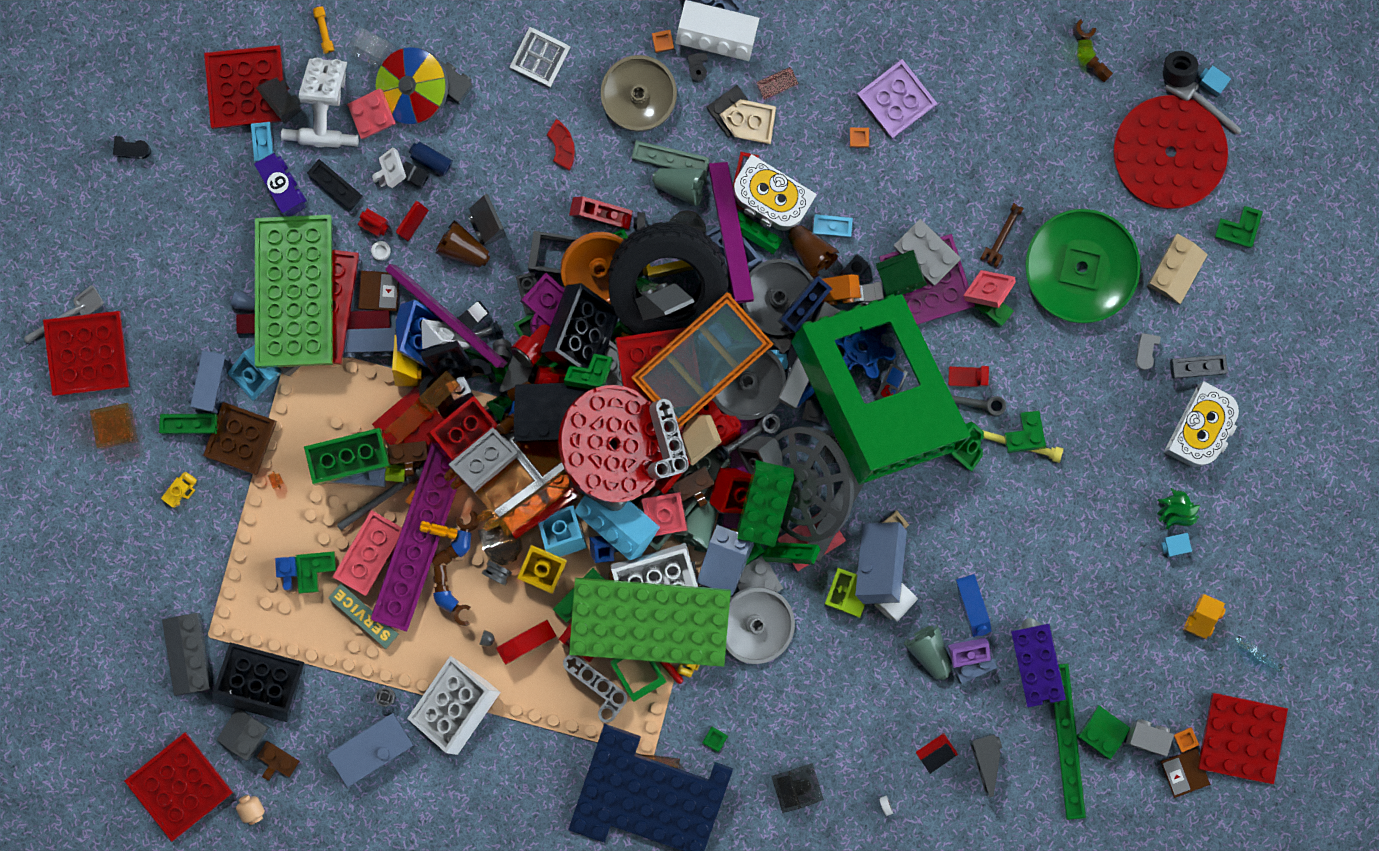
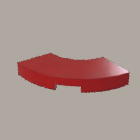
[546,119,575,171]

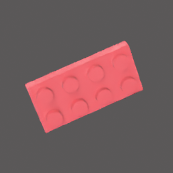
[333,510,402,596]

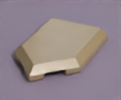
[719,99,776,144]
[682,415,722,465]

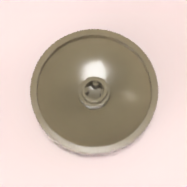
[601,55,677,132]

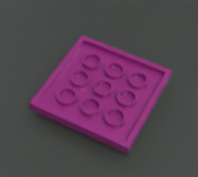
[879,234,975,325]

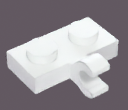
[372,147,406,188]

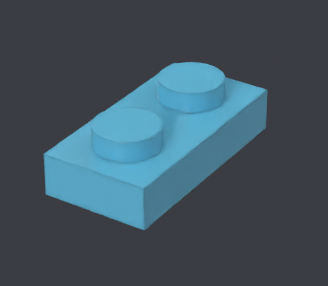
[251,122,273,162]
[813,214,853,238]

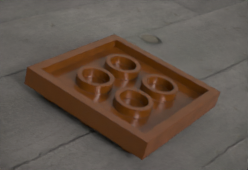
[203,402,277,475]

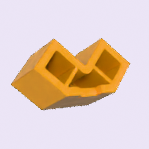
[1183,594,1226,639]

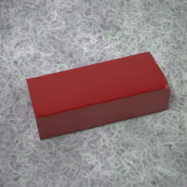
[396,201,429,241]

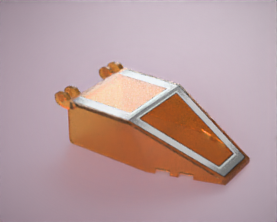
[444,430,571,536]

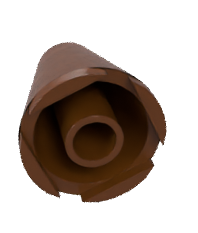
[435,220,490,268]
[788,225,839,278]

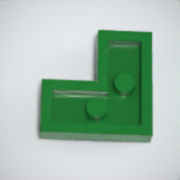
[1214,206,1263,249]
[564,354,613,390]
[1004,411,1046,453]
[296,552,336,594]

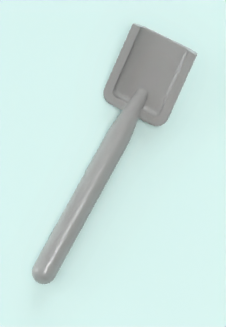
[1165,82,1241,134]
[24,285,104,343]

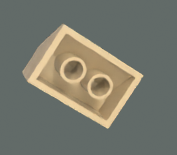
[1147,234,1208,304]

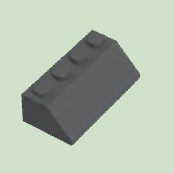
[162,613,212,696]

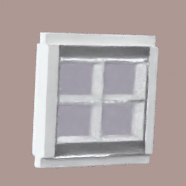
[510,27,571,88]

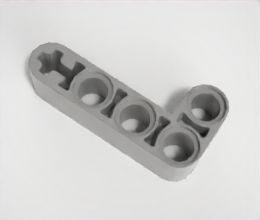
[648,399,689,480]
[563,655,627,723]

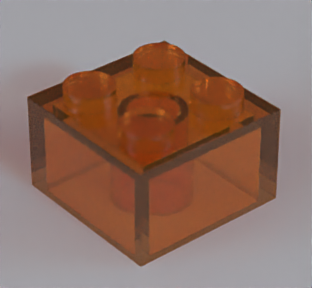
[90,403,138,450]

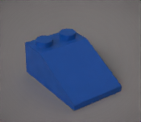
[396,300,443,368]

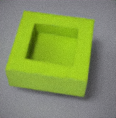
[385,464,406,482]

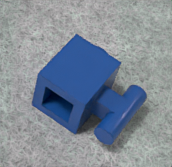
[589,536,622,563]
[275,557,297,591]

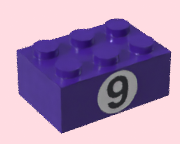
[254,153,307,217]

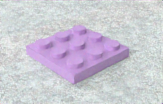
[857,59,937,139]

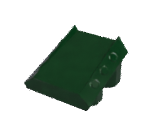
[876,250,927,296]

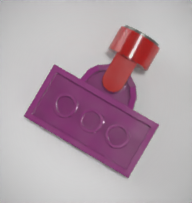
[511,273,565,367]

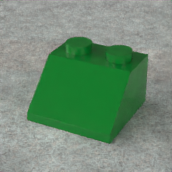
[1077,705,1130,760]

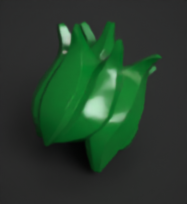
[1157,488,1200,529]

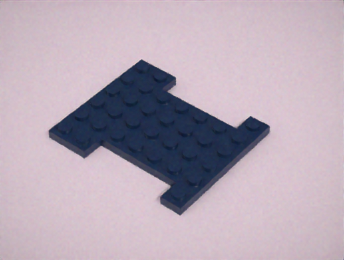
[568,723,733,851]

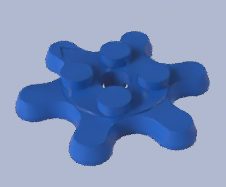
[835,324,896,379]

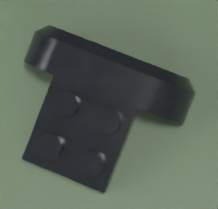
[419,340,497,404]

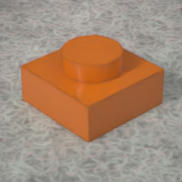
[652,30,674,53]
[850,127,869,148]
[1174,727,1199,753]

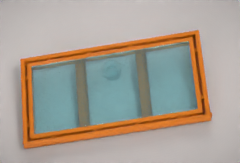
[631,292,774,428]

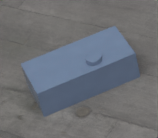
[855,522,907,604]
[327,713,415,788]

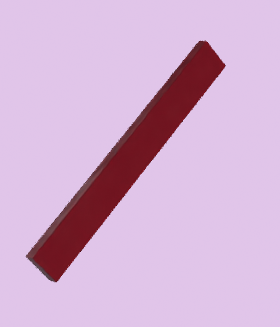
[236,310,390,334]

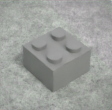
[1125,719,1174,756]

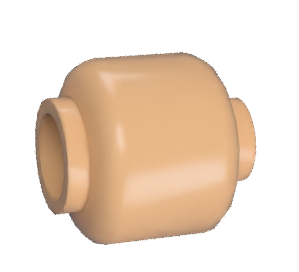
[236,795,265,825]

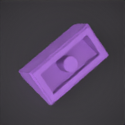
[948,638,991,668]

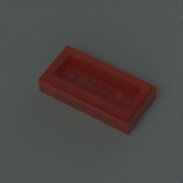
[756,67,799,100]

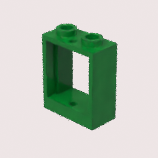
[610,658,666,702]

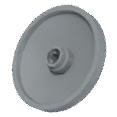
[726,587,795,664]

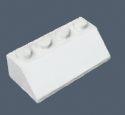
[675,0,760,61]

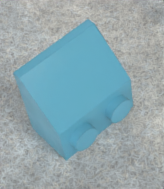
[227,345,282,401]

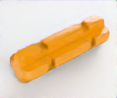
[419,521,458,539]

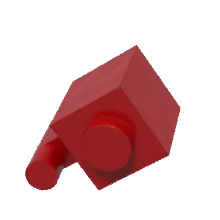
[357,208,389,238]

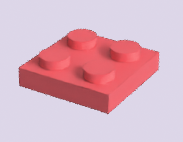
[347,89,396,139]
[963,270,1016,308]
[642,492,688,536]

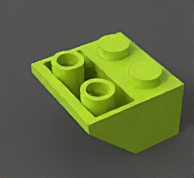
[824,568,865,618]

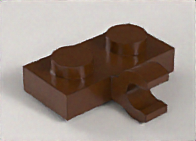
[387,441,428,477]
[672,467,714,507]
[257,741,300,781]

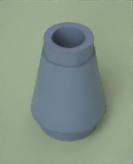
[230,291,255,312]

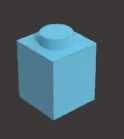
[1199,65,1231,97]
[1161,533,1192,557]

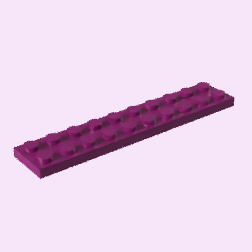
[370,442,460,632]

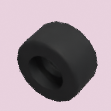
[1162,51,1199,87]

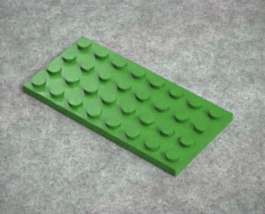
[255,215,333,368]
[569,577,731,667]

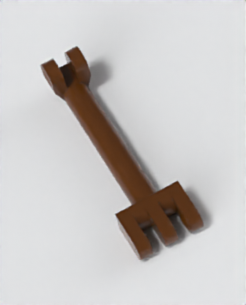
[980,203,1024,268]

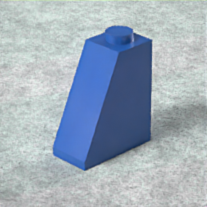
[956,574,992,637]

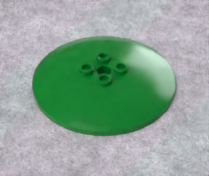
[1025,209,1141,323]

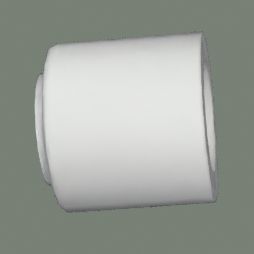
[874,583,918,622]

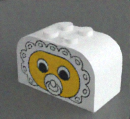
[733,154,817,231]
[1164,382,1239,467]

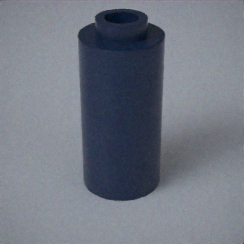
[409,141,453,177]

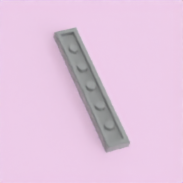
[777,302,840,409]

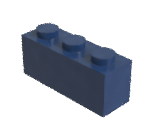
[777,276,833,334]

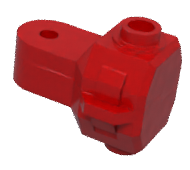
[698,400,742,447]

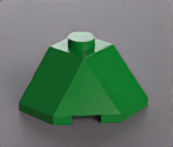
[947,421,984,472]

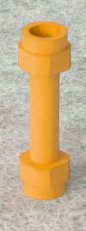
[313,6,335,54]

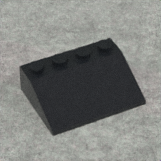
[540,283,619,368]
[514,383,590,443]
[212,642,304,722]

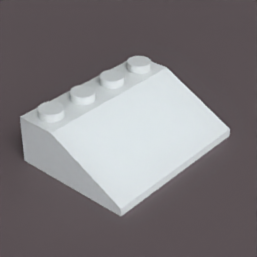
[611,543,698,587]
[407,656,501,755]

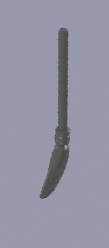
[337,461,463,530]

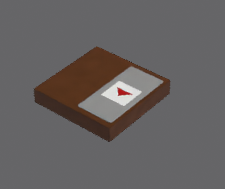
[359,270,399,311]
[1160,748,1211,798]

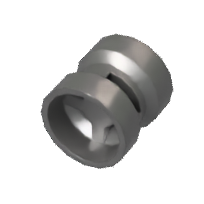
[493,339,512,365]
[375,687,396,707]

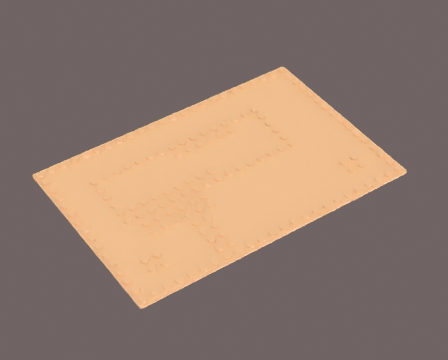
[208,358,730,757]

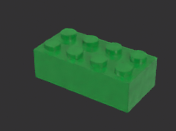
[304,428,391,486]
[737,460,794,547]

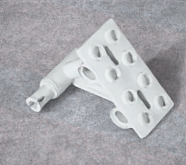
[281,58,359,148]

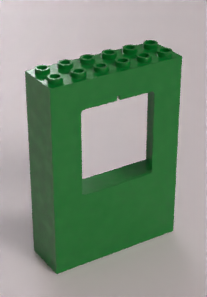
[791,294,971,485]

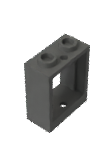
[528,231,578,275]

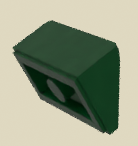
[487,395,512,422]

